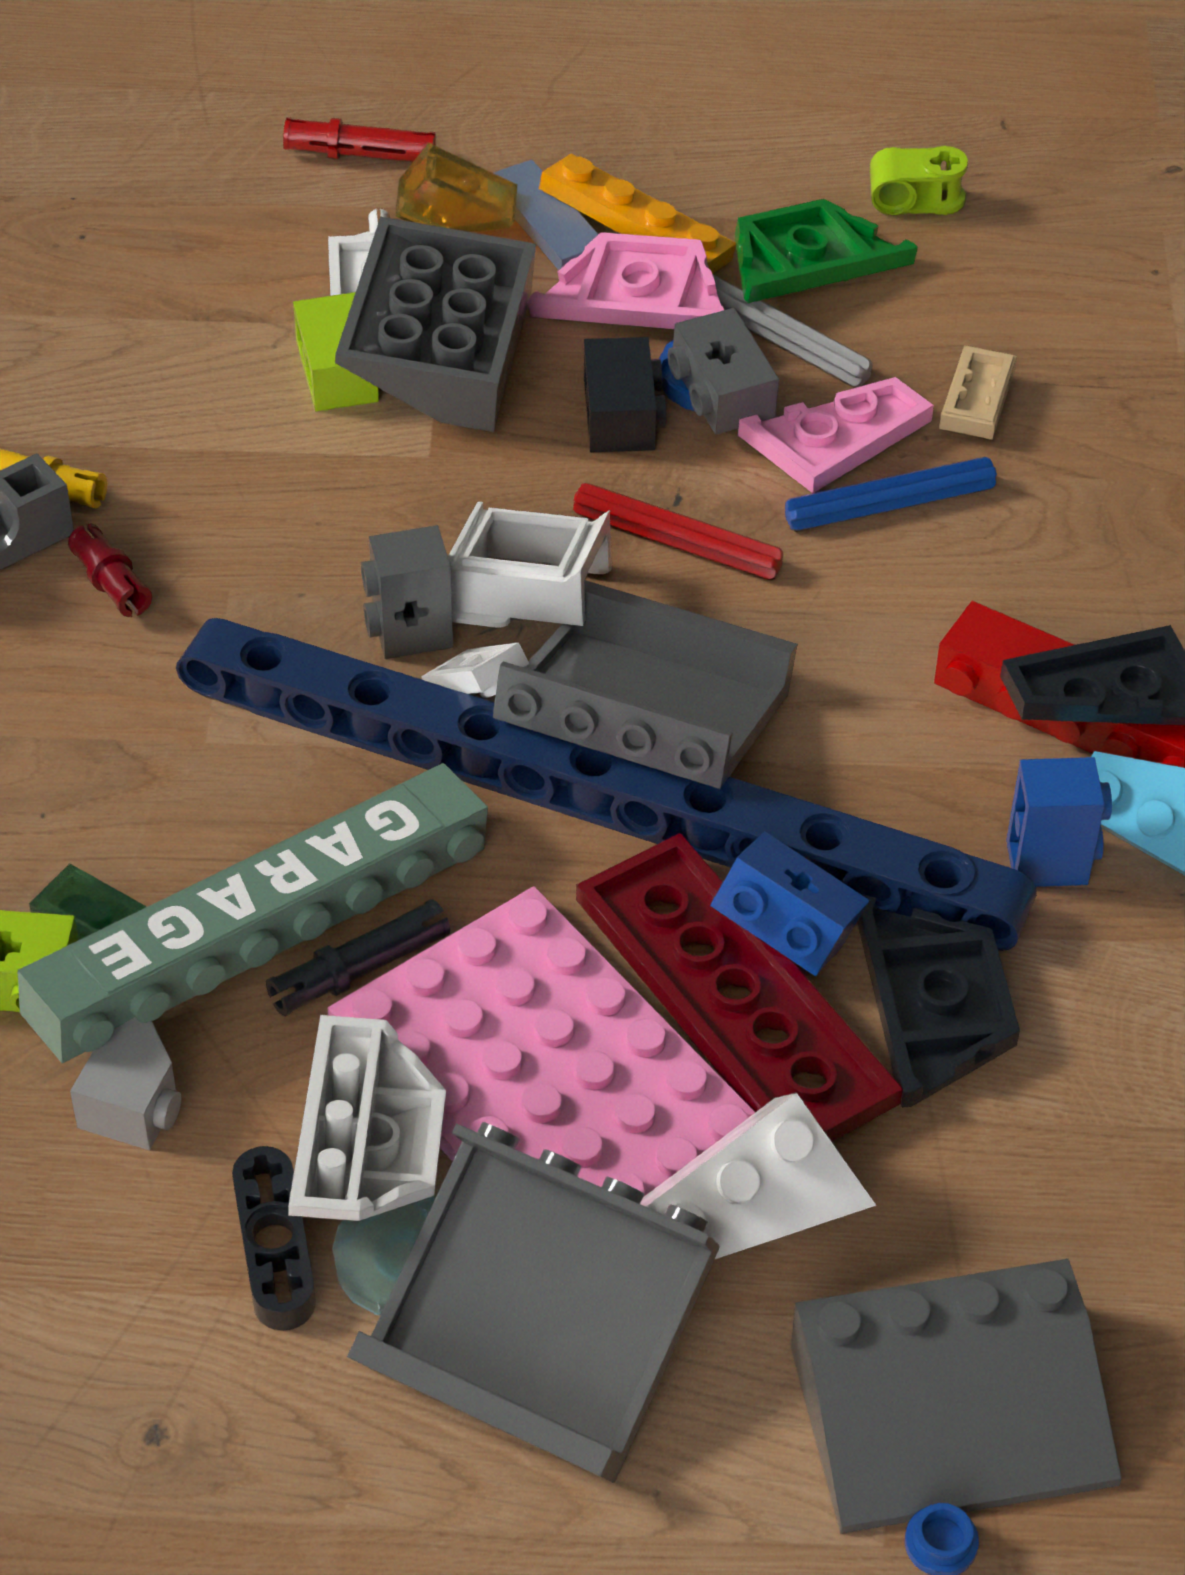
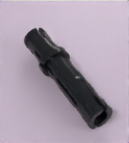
[266,899,450,1017]

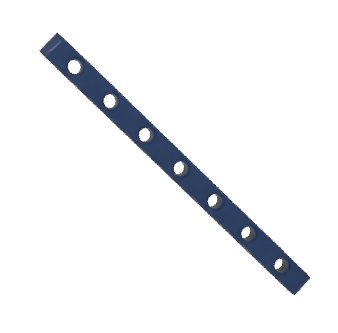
[176,618,1037,951]

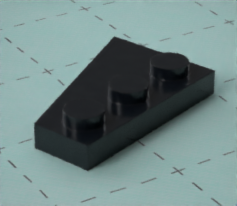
[1000,625,1185,725]

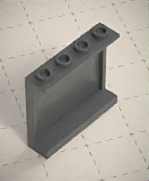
[493,580,798,789]
[347,1122,720,1483]

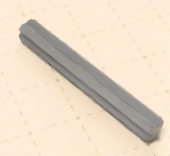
[712,274,873,388]

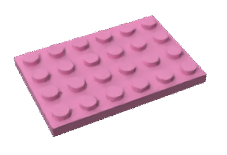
[328,886,755,1196]

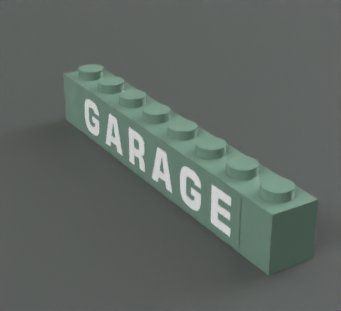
[17,763,488,1064]

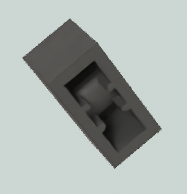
[668,308,779,435]
[361,525,453,659]

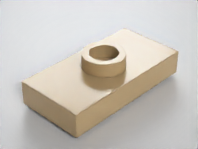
[939,346,1017,440]

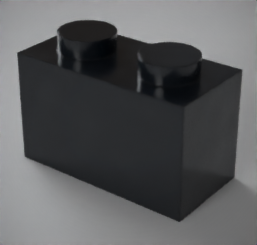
[584,337,666,453]

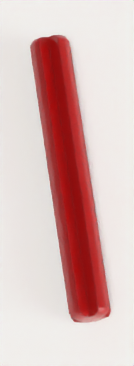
[573,483,784,580]

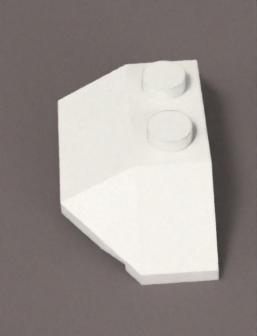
[289,1015,446,1221]

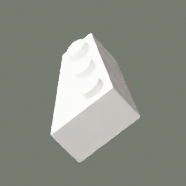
[641,1093,876,1260]

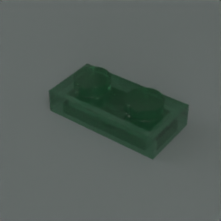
[29,863,147,940]

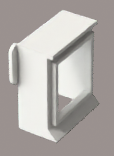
[448,502,612,628]

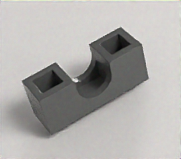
[0,453,74,570]

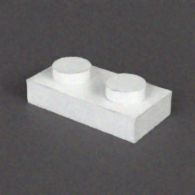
[421,642,529,698]

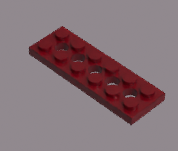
[576,833,903,1142]

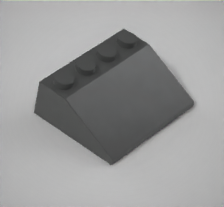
[335,216,536,432]
[791,1258,1121,1534]

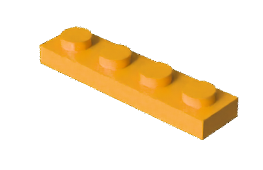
[539,153,736,274]

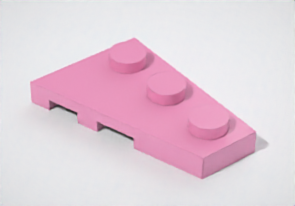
[738,377,934,493]

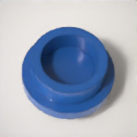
[904,1503,979,1575]

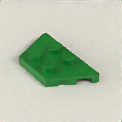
[734,199,918,303]

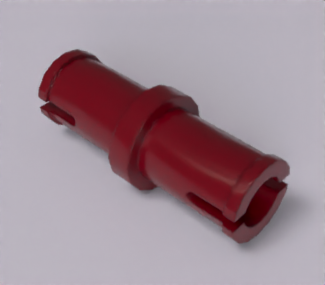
[68,523,153,617]

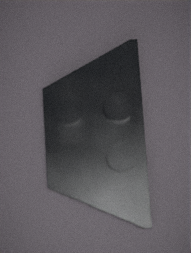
[857,895,1020,1108]

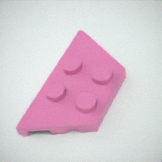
[528,232,724,329]

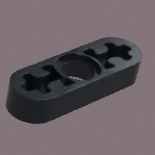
[232,1146,316,1331]

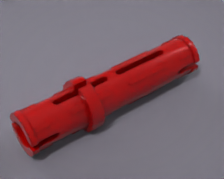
[283,117,436,165]

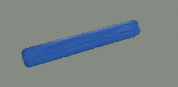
[785,457,997,531]

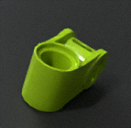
[870,146,968,216]

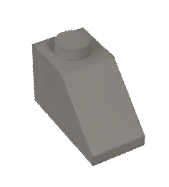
[70,1017,181,1150]

